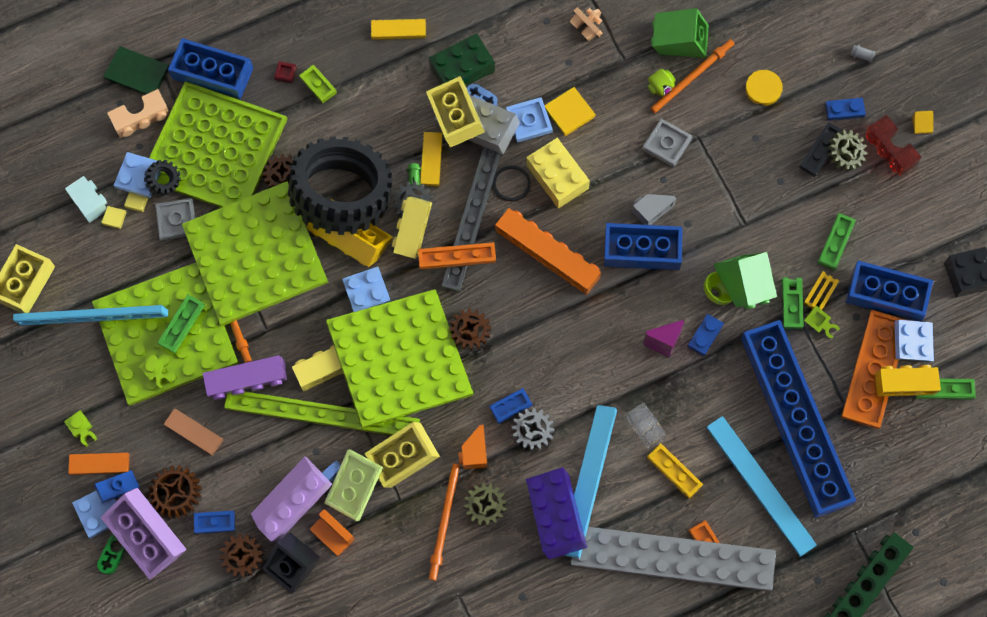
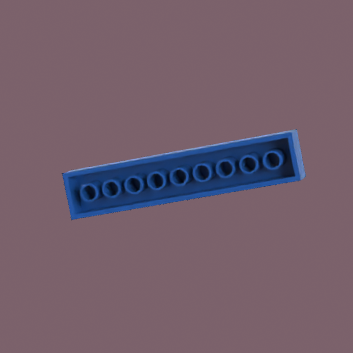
[741,320,856,518]

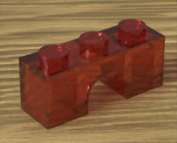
[865,115,922,176]

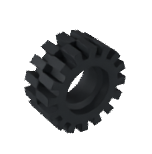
[144,160,181,196]

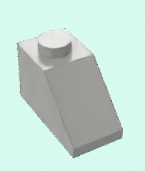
[632,194,677,225]

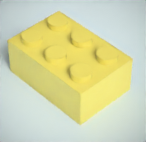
[426,76,485,147]
[526,138,590,209]
[0,244,55,313]
[365,422,440,488]

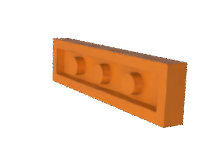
[418,242,496,270]

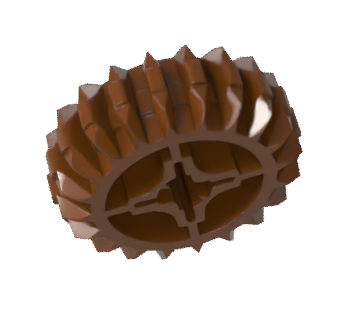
[148,465,202,519]

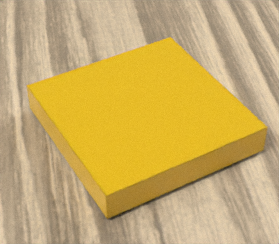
[545,87,596,136]

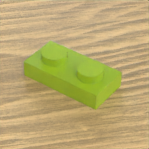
[299,64,337,104]

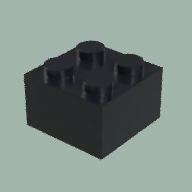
[944,247,987,298]

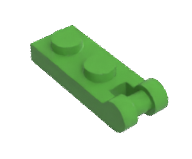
[781,277,804,329]

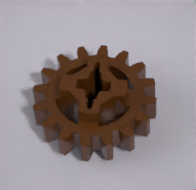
[263,154,293,188]
[449,308,491,351]
[219,533,264,578]

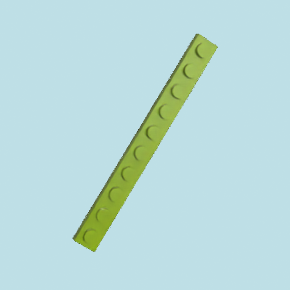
[224,391,420,436]

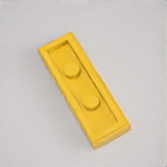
[371,19,426,39]
[420,132,443,187]
[647,443,703,499]

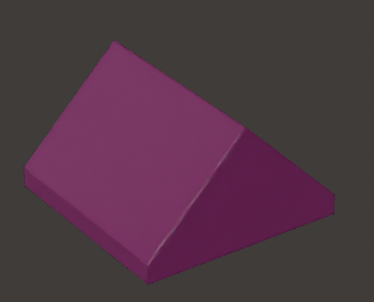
[643,320,684,358]

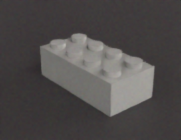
[434,96,520,154]

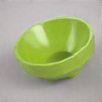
[703,272,732,305]

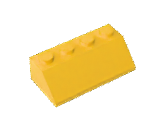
[307,199,393,267]

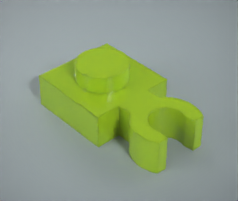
[804,306,840,338]
[139,354,172,390]
[64,410,97,447]

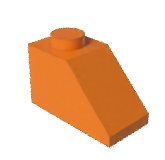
[458,425,487,469]

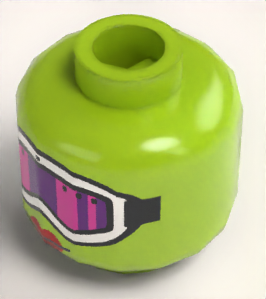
[647,69,676,96]

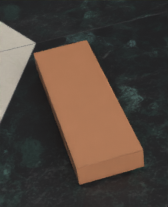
[164,409,223,456]

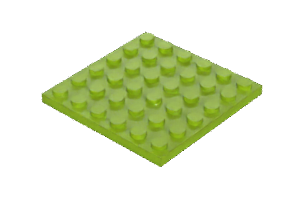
[149,81,288,208]
[182,181,329,326]
[92,262,239,406]
[326,289,473,429]

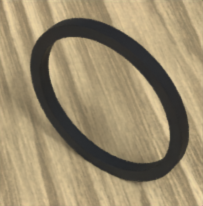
[493,165,531,201]

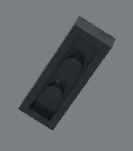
[799,122,843,177]

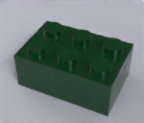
[429,33,495,86]

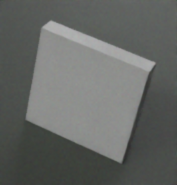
[642,118,693,168]
[155,198,196,241]

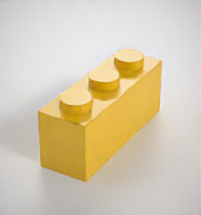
[875,365,941,396]

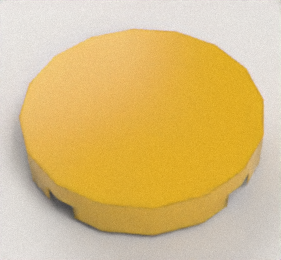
[746,70,783,106]

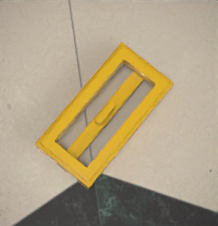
[803,271,840,310]

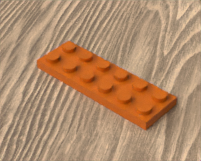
[841,310,908,430]

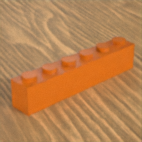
[495,208,601,295]

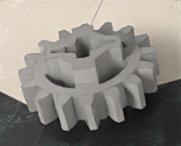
[512,408,554,451]

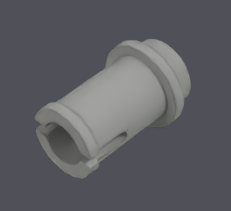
[850,44,875,62]

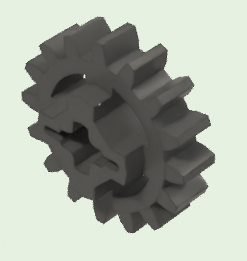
[392,181,434,218]

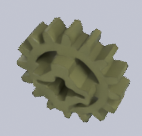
[827,130,868,171]
[464,483,507,527]

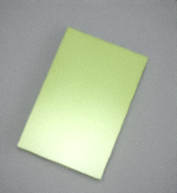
[324,450,383,521]

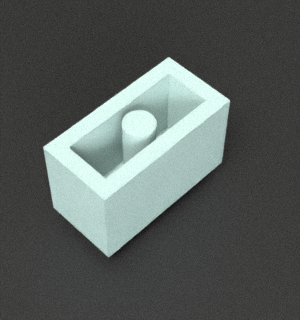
[65,176,108,223]

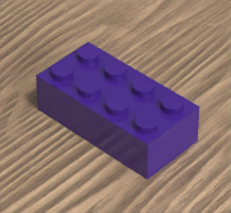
[526,467,587,560]

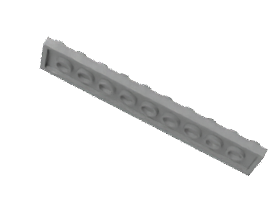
[571,527,776,592]

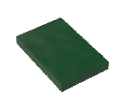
[103,46,169,95]

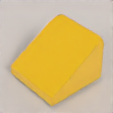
[912,111,933,134]

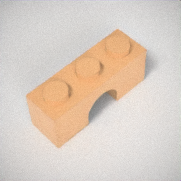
[107,89,170,138]

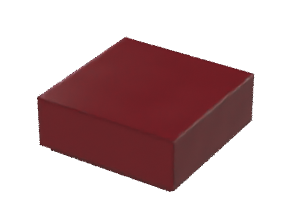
[274,61,297,83]

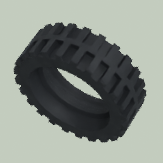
[288,136,393,235]

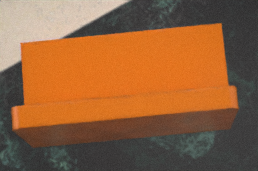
[310,509,354,556]

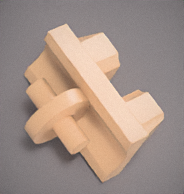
[570,7,603,41]

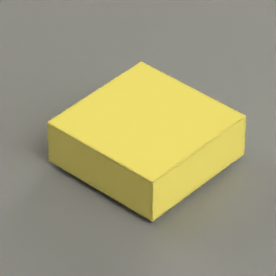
[124,192,148,213]
[102,206,127,230]

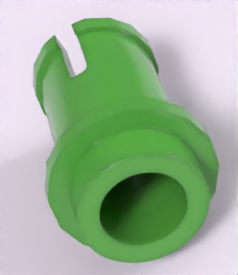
[406,163,421,187]

